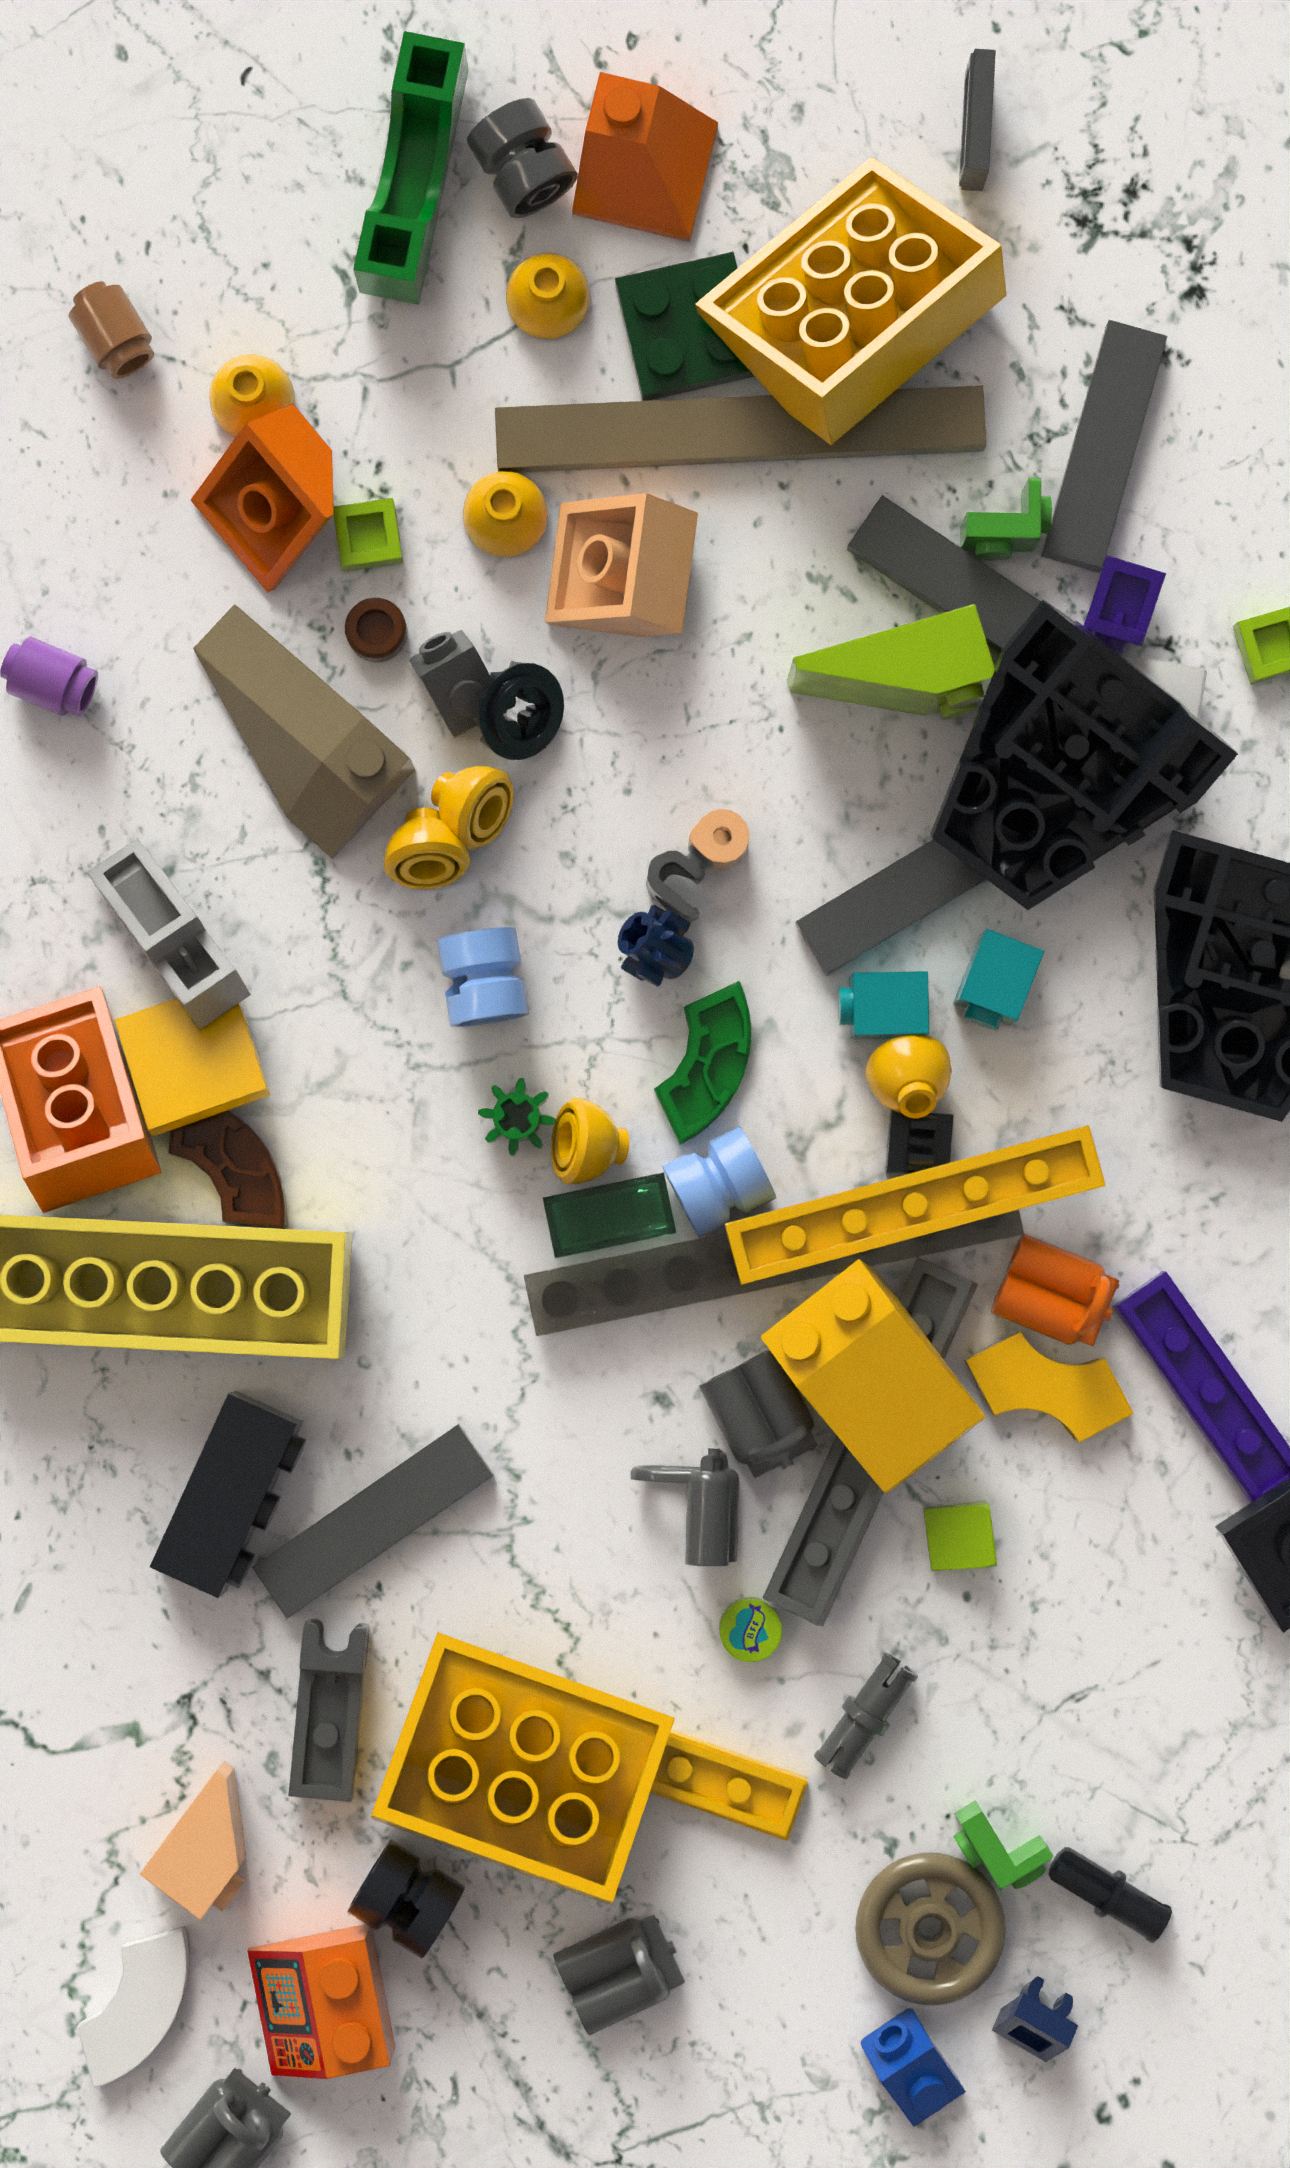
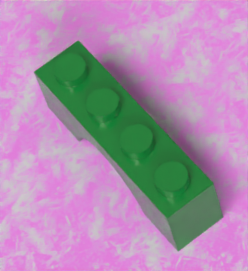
[353,31,469,305]

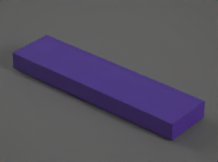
[1112,1271,1290,1503]

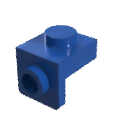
[861,2008,966,2127]

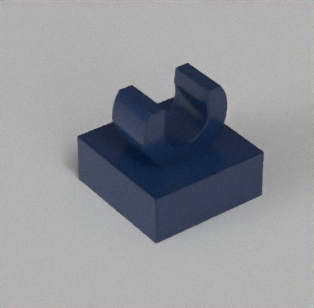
[992,1976,1078,2062]

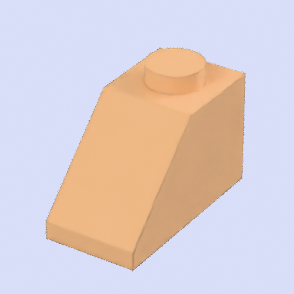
[140,1761,246,1920]

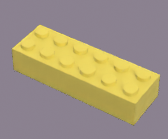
[0,1214,352,1359]

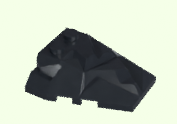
[930,600,1238,910]
[1153,830,1290,1122]

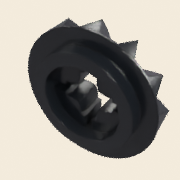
[472,661,564,760]

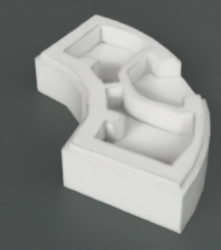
[77,1926,189,2088]

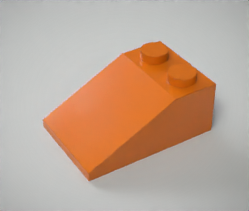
[0,986,162,1213]

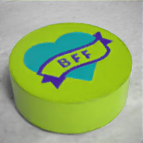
[719,1597,782,1662]

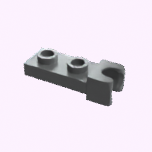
[288,1619,370,1802]

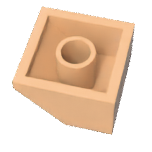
[545,493,698,637]

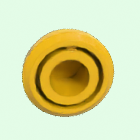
[506,253,591,339]
[209,354,295,437]
[463,471,548,557]
[431,766,514,850]
[384,807,470,889]
[865,1034,952,1118]
[551,1097,630,1184]

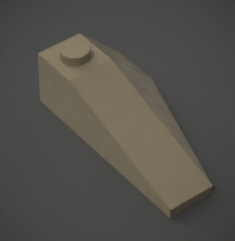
[193,604,415,859]

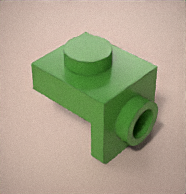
[960,478,1052,560]
[953,1800,1054,1890]

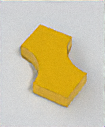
[964,1331,1134,1442]

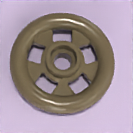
[855,1853,1006,2005]

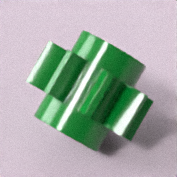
[478,1078,556,1156]

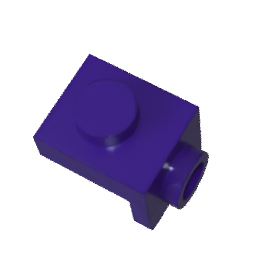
[1083,555,1166,653]

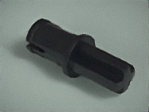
[1048,1847,1172,1943]

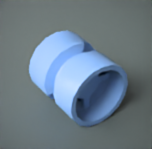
[437,927,529,1027]
[662,1126,777,1238]

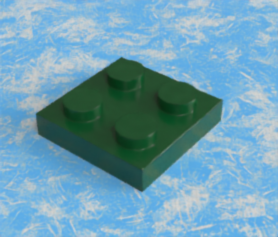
[615,251,755,401]

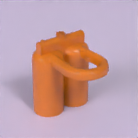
[991,1233,1120,1347]

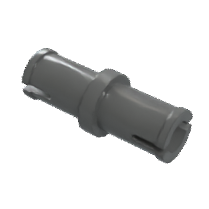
[814,1653,918,1779]

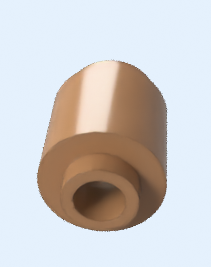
[68,281,154,379]

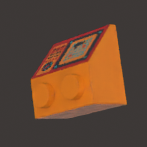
[247,1924,395,2079]

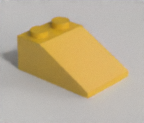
[760,1259,987,1494]

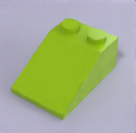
[787,604,995,720]

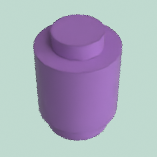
[0,636,98,717]

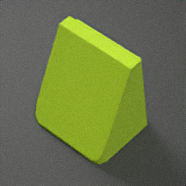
[923,1501,997,1571]

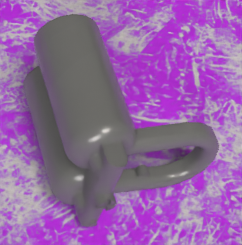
[699,1350,818,1479]
[631,1448,739,1566]
[553,1915,685,2035]
[160,2068,291,2168]

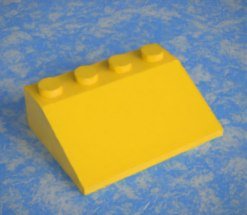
[695,157,1007,445]
[371,1632,675,1904]

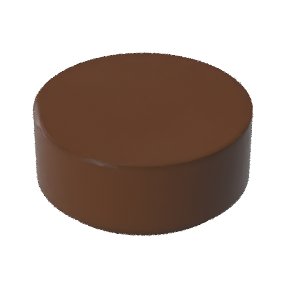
[345,598,408,662]

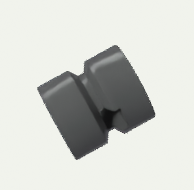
[467,98,578,218]

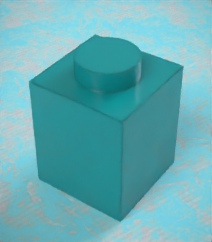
[953,928,1045,1030]
[838,971,929,1039]

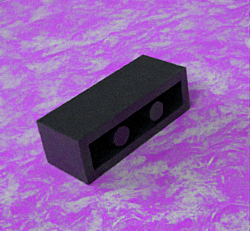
[150,1391,307,1598]

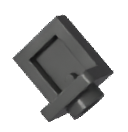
[409,630,492,738]

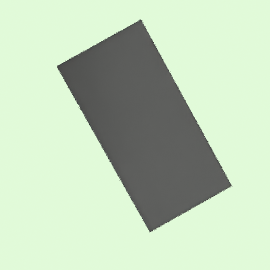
[959,49,996,191]

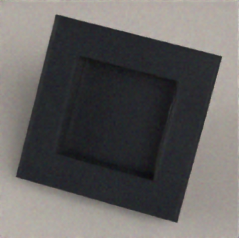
[885,1110,954,1174]

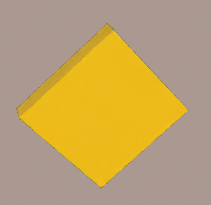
[114,998,270,1137]

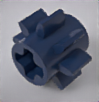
[617,905,694,987]

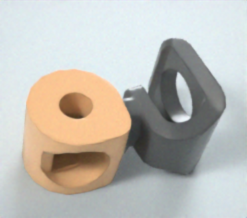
[646,809,750,922]

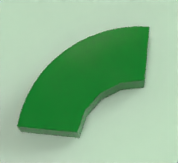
[654,981,751,1145]

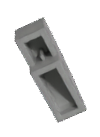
[87,838,251,1030]

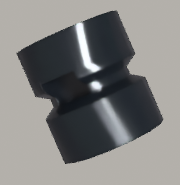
[347,1840,465,1959]

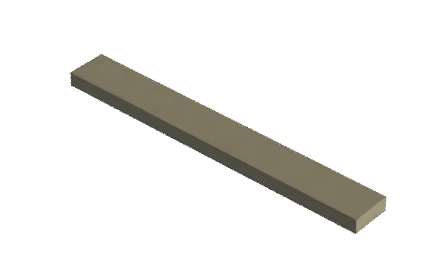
[495,385,986,472]

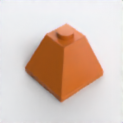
[572,72,718,242]
[190,404,334,593]

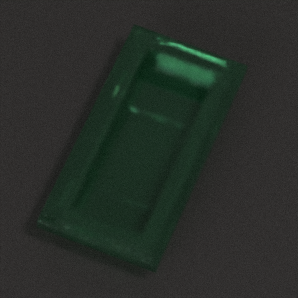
[543,1172,676,1258]

